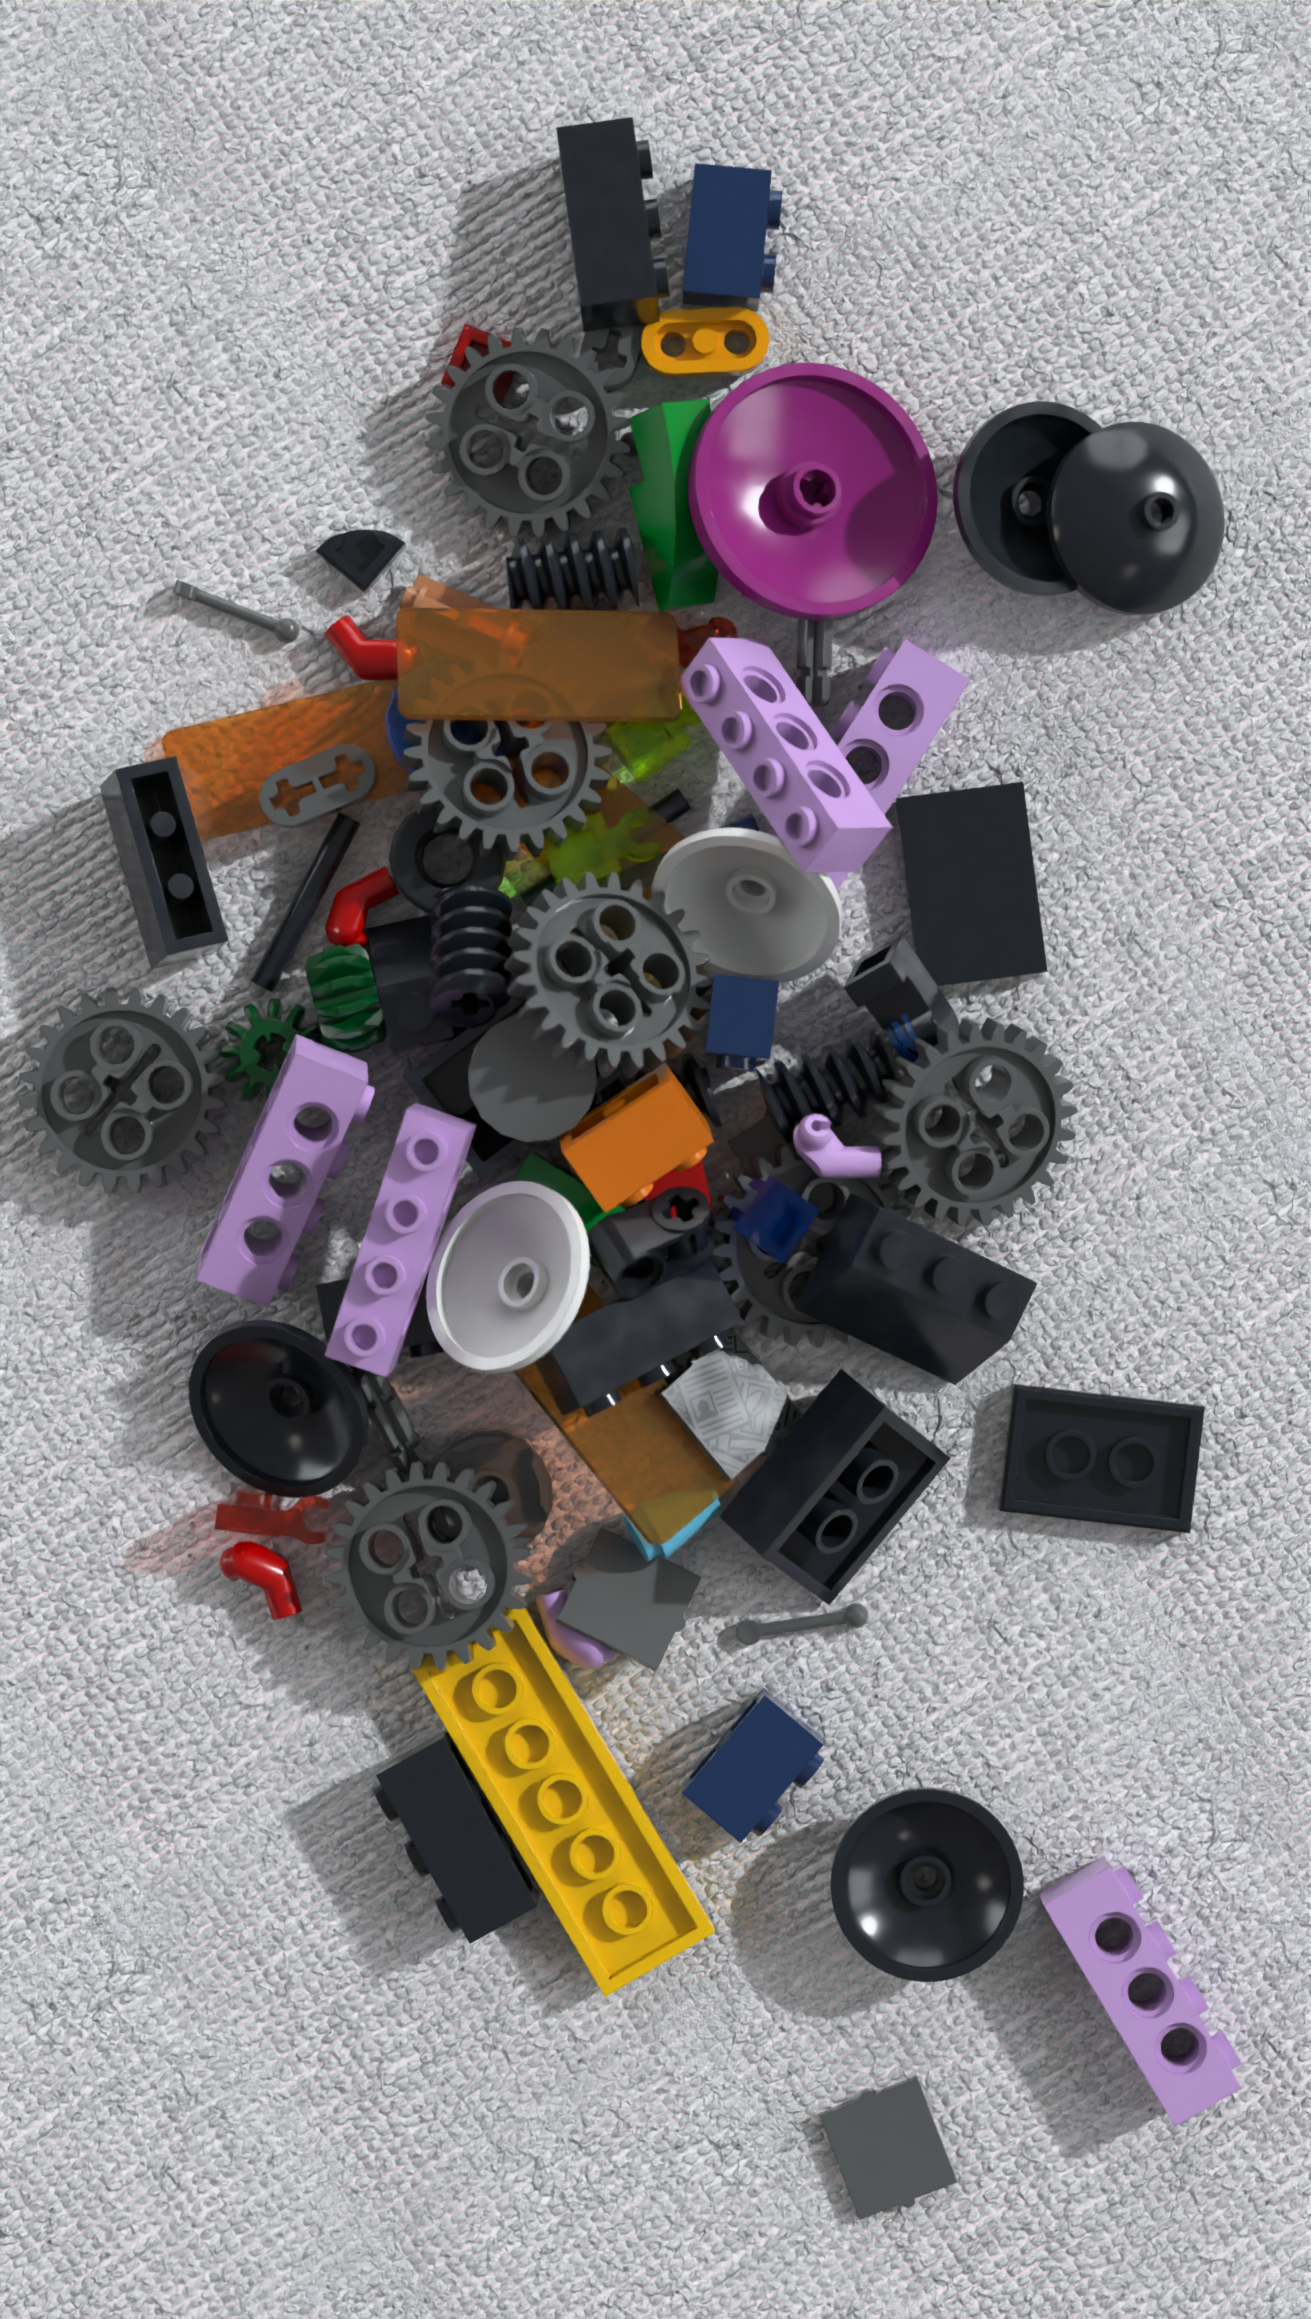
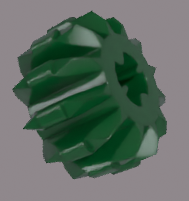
[305,944,387,1053]
[219,998,322,1101]

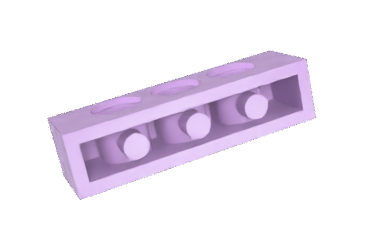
[677,638,892,873]
[767,639,970,890]
[196,1034,375,1308]
[324,1103,477,1377]
[1038,1856,1242,2127]

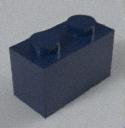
[683,163,783,311]
[704,974,779,1072]
[682,1688,824,1843]

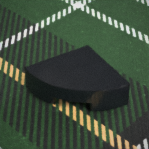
[316,529,406,594]

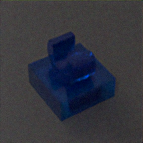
[729,1175,820,1264]

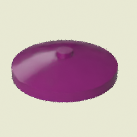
[687,363,938,621]

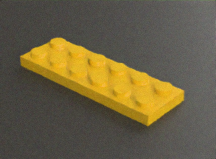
[410,1607,715,1997]

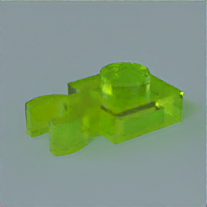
[603,683,703,784]
[543,808,661,886]

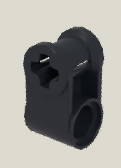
[587,1186,715,1299]

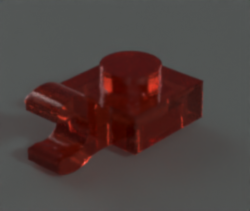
[215,1490,331,1544]

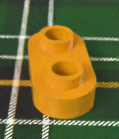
[641,307,769,379]

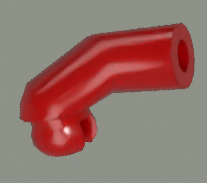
[325,615,421,681]
[325,866,400,949]
[220,1541,303,1620]

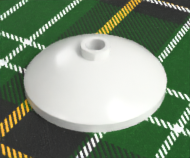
[651,828,842,984]
[426,1181,589,1373]

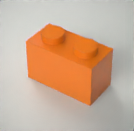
[559,1062,714,1213]

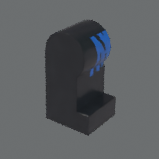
[843,934,960,1063]

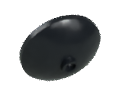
[953,401,1102,596]
[1046,422,1225,615]
[189,1320,369,1498]
[830,1787,1024,1982]

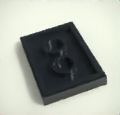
[895,782,1048,986]
[998,1383,1205,1533]

